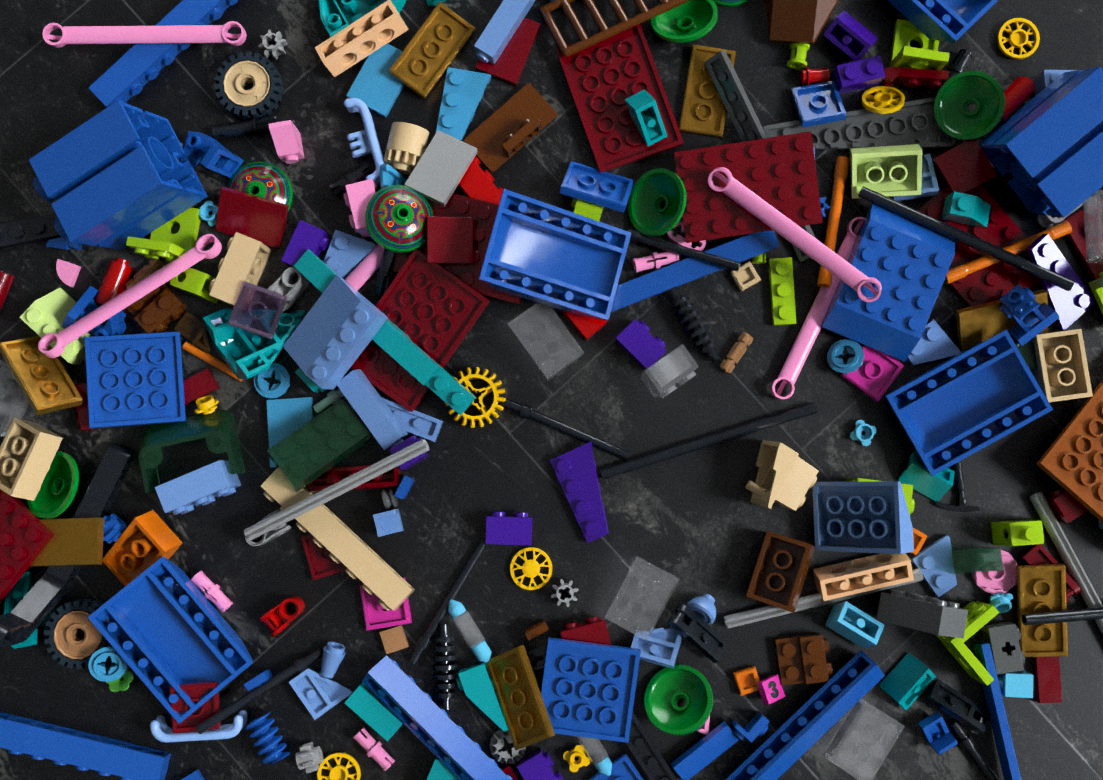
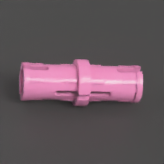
[633,251,680,273]
[191,570,233,613]
[353,727,395,771]

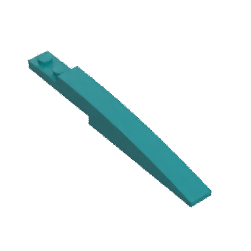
[294,249,476,415]

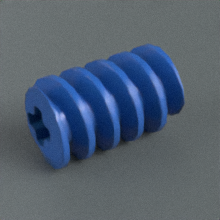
[245,712,290,765]

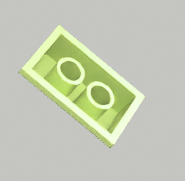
[850,144,922,199]
[19,288,95,365]

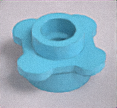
[199,200,218,227]
[850,420,877,446]
[989,593,1013,613]

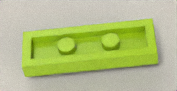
[768,257,796,326]

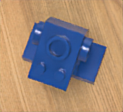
[180,131,244,178]
[1000,284,1060,346]
[62,286,126,336]

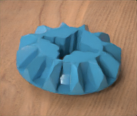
[827,339,864,375]
[254,363,290,398]
[88,645,128,682]

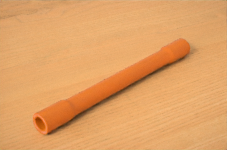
[817,156,850,288]
[944,221,1072,284]

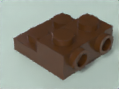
[127,283,188,333]
[774,633,833,686]

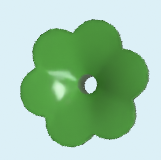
[106,665,134,692]

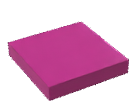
[841,345,904,402]
[359,577,412,631]

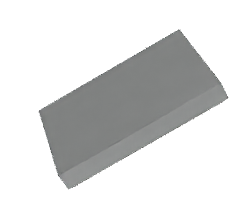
[404,130,478,207]

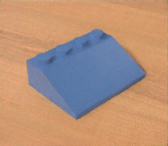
[283,275,388,390]
[813,481,914,554]

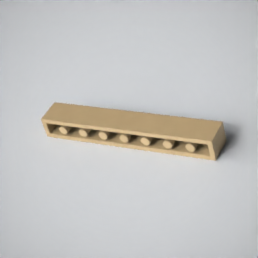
[261,466,415,611]

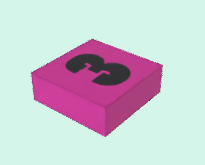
[757,674,785,705]

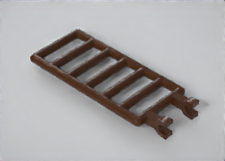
[539,0,690,57]

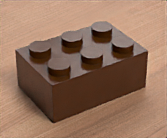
[746,530,815,613]

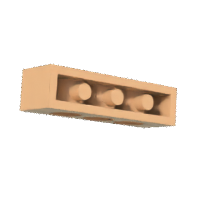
[315,0,409,77]
[813,553,914,601]

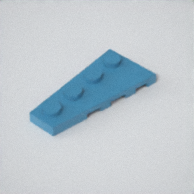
[436,67,491,141]

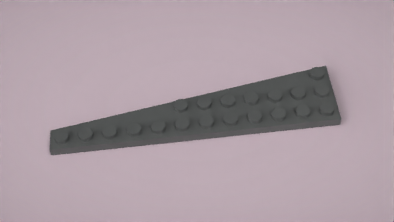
[762,84,1029,150]

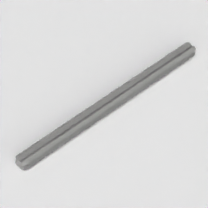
[244,439,429,541]
[1030,492,1103,634]
[724,568,923,628]

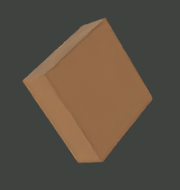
[379,625,409,654]

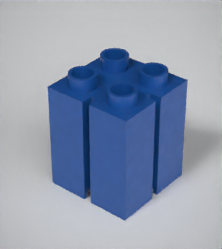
[979,66,1103,218]
[29,101,208,250]

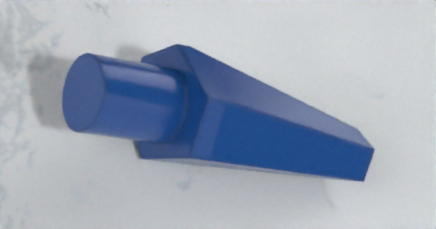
[46,237,83,251]

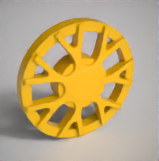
[997,18,1040,60]
[862,86,905,114]
[510,547,552,590]
[317,752,361,780]

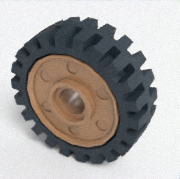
[44,599,111,669]

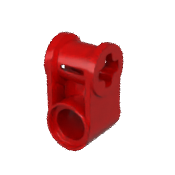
[259,596,305,637]

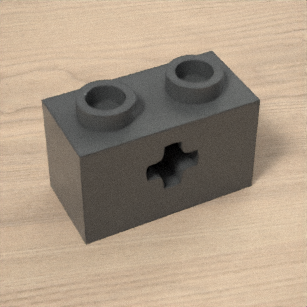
[981,621,1025,674]

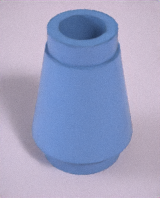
[320,642,346,678]

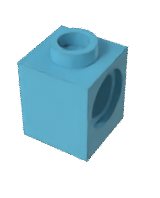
[997,671,1033,698]

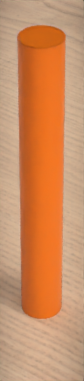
[182,341,243,382]

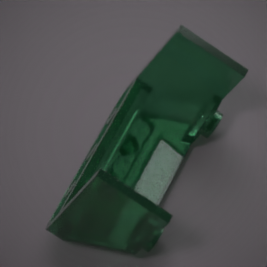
[139,410,245,493]

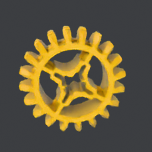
[445,367,506,428]

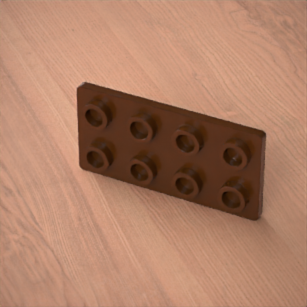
[464,83,557,173]

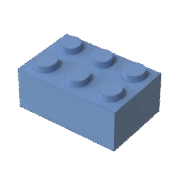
[155,460,242,515]

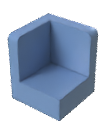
[373,509,404,537]

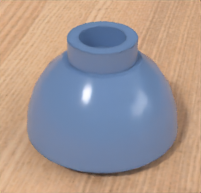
[686,594,716,625]

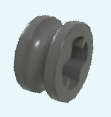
[381,487,398,510]

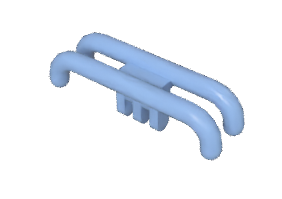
[344,98,385,186]
[150,710,247,743]

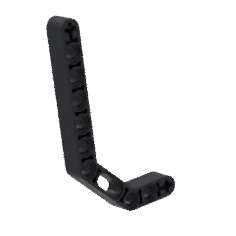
[0,443,136,648]

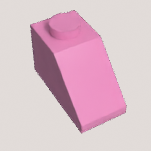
[268,120,304,164]

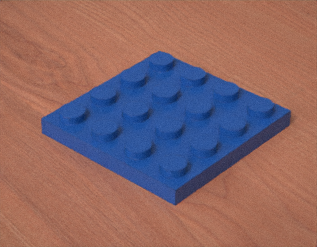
[84,332,186,429]
[541,637,641,743]

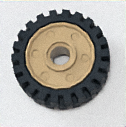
[214,52,284,120]

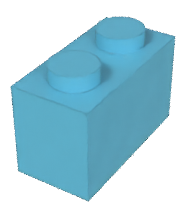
[825,601,885,649]

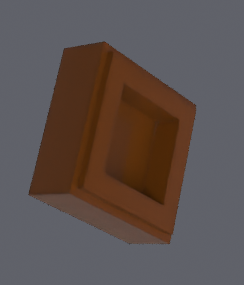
[525,620,549,641]

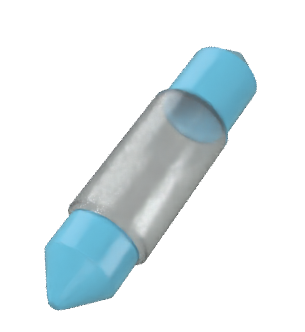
[448,599,492,663]
[576,736,612,776]

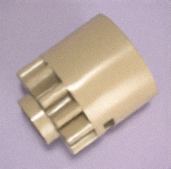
[384,122,429,175]

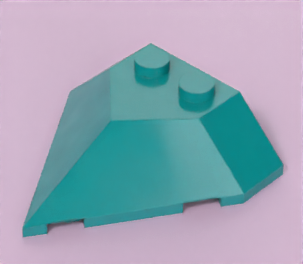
[203,309,306,379]

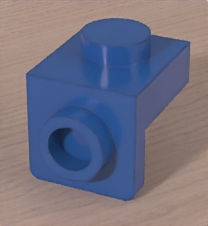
[731,711,770,743]
[918,711,958,755]

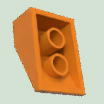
[102,510,183,586]

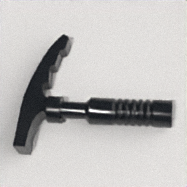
[934,462,980,512]

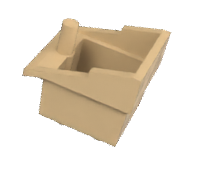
[746,440,819,511]

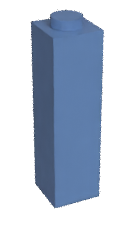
[474,0,535,65]
[337,369,408,450]

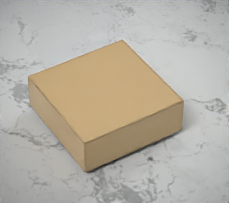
[730,261,761,292]

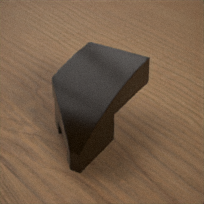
[174,311,210,353]

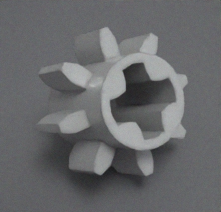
[258,30,288,60]
[551,578,579,607]
[295,742,324,774]

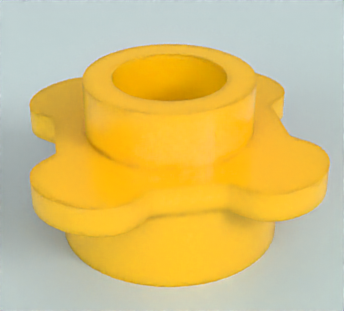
[195,395,219,415]
[563,745,590,772]

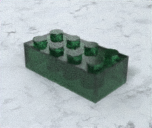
[267,397,371,493]

